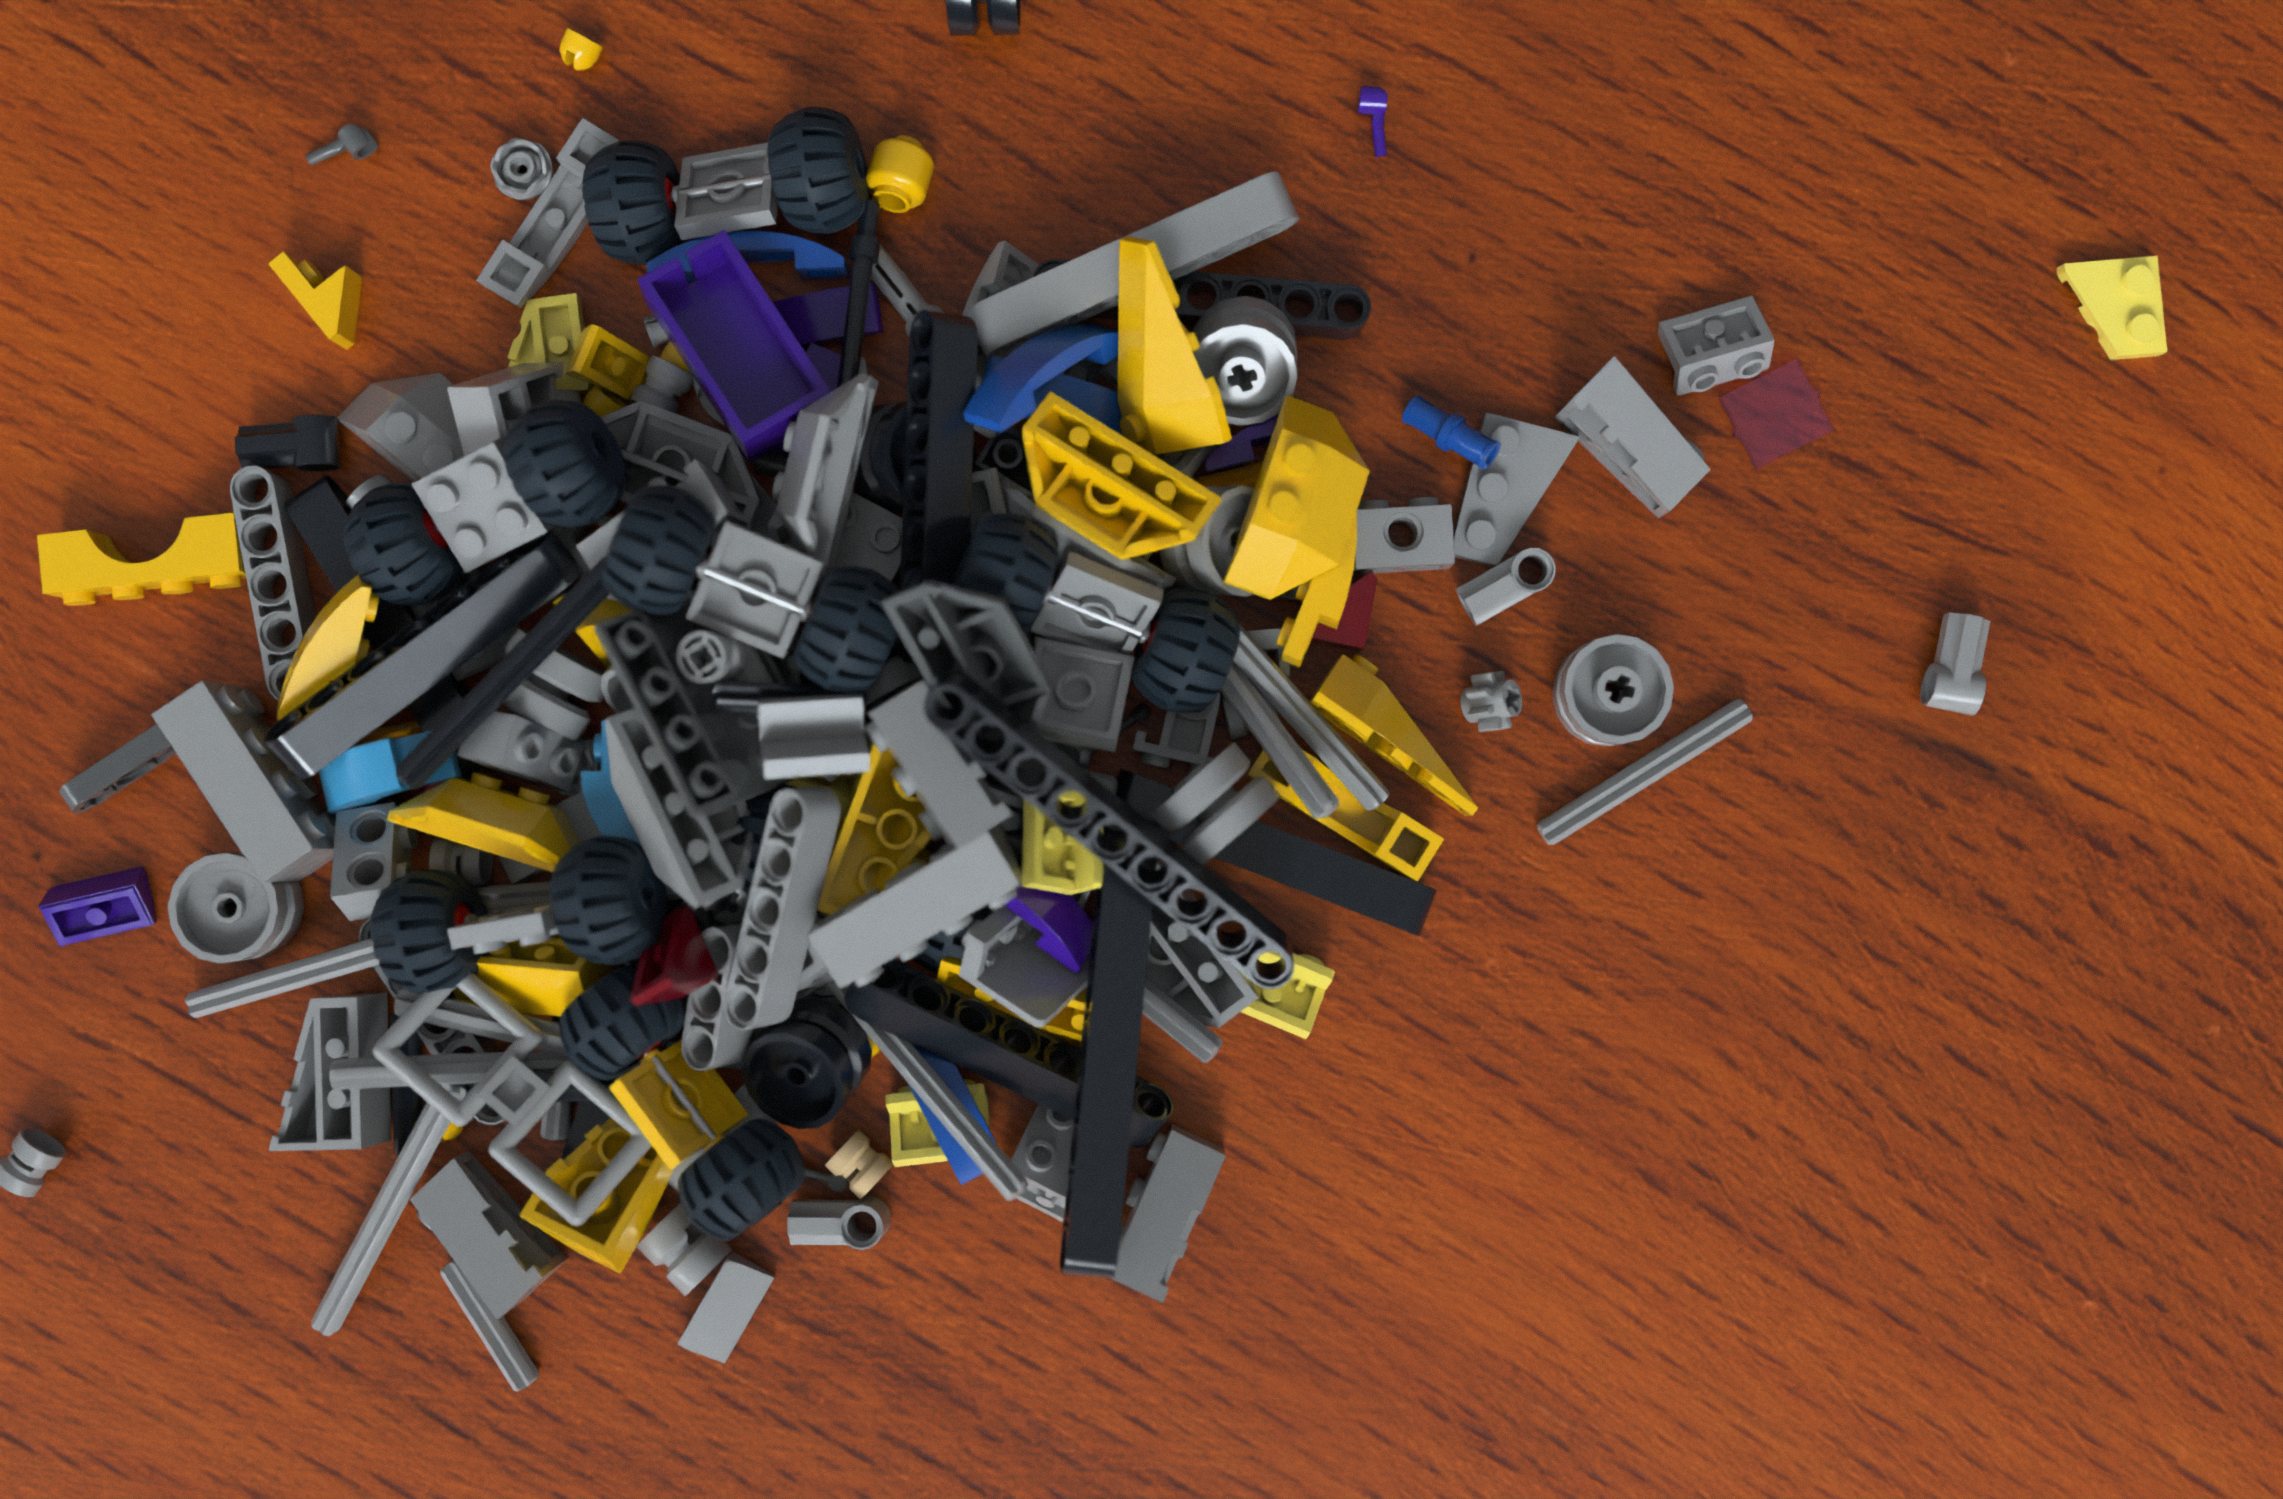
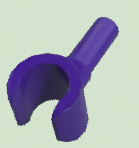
[1358,86,1388,157]

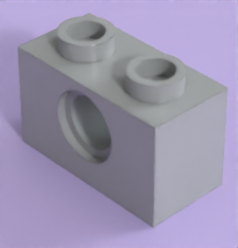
[1352,497,1455,575]
[457,711,585,792]

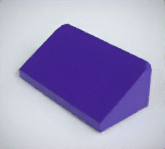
[38,867,157,946]

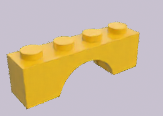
[37,512,246,606]
[1245,748,1444,881]

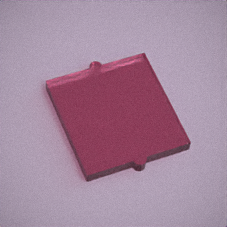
[1719,359,1833,470]

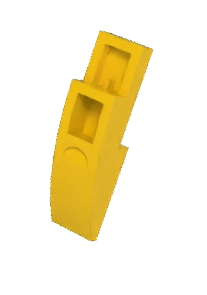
[1276,512,1357,668]
[277,574,379,770]

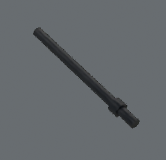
[837,200,881,388]

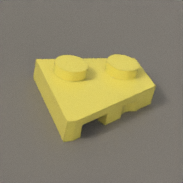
[2056,256,2167,360]
[507,293,592,395]

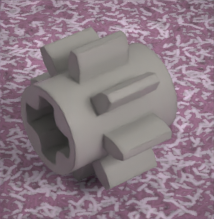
[1460,671,1522,732]

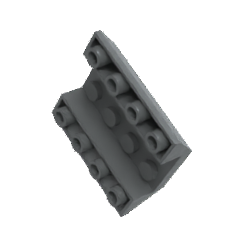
[593,601,817,817]

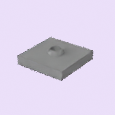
[1033,637,1134,752]

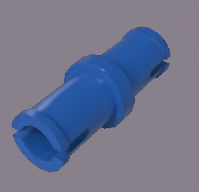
[1402,395,1501,470]

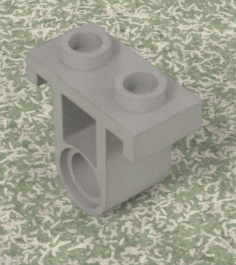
[1133,692,1220,774]

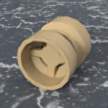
[825,1129,894,1200]

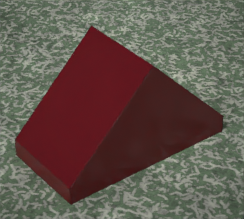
[1310,571,1377,652]
[630,905,720,1006]

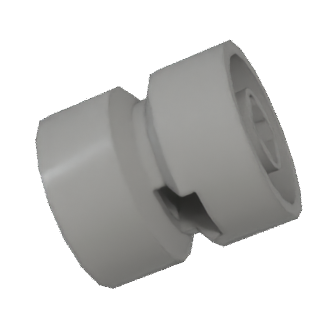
[636,1203,733,1297]

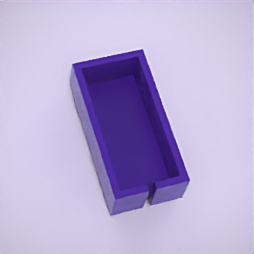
[637,230,831,463]

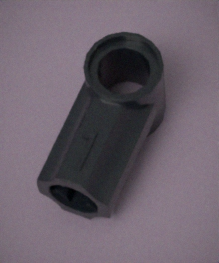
[234,415,341,471]

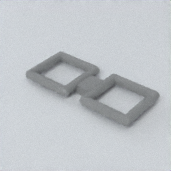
[373,972,652,1226]

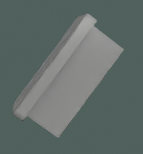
[758,693,870,779]

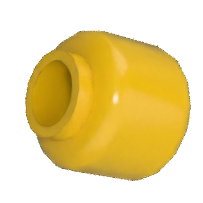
[866,135,934,213]

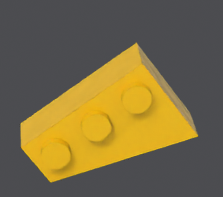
[453,934,625,1017]

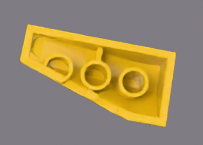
[1117,236,1232,454]
[1309,653,1478,816]
[817,739,931,914]
[520,1117,675,1274]

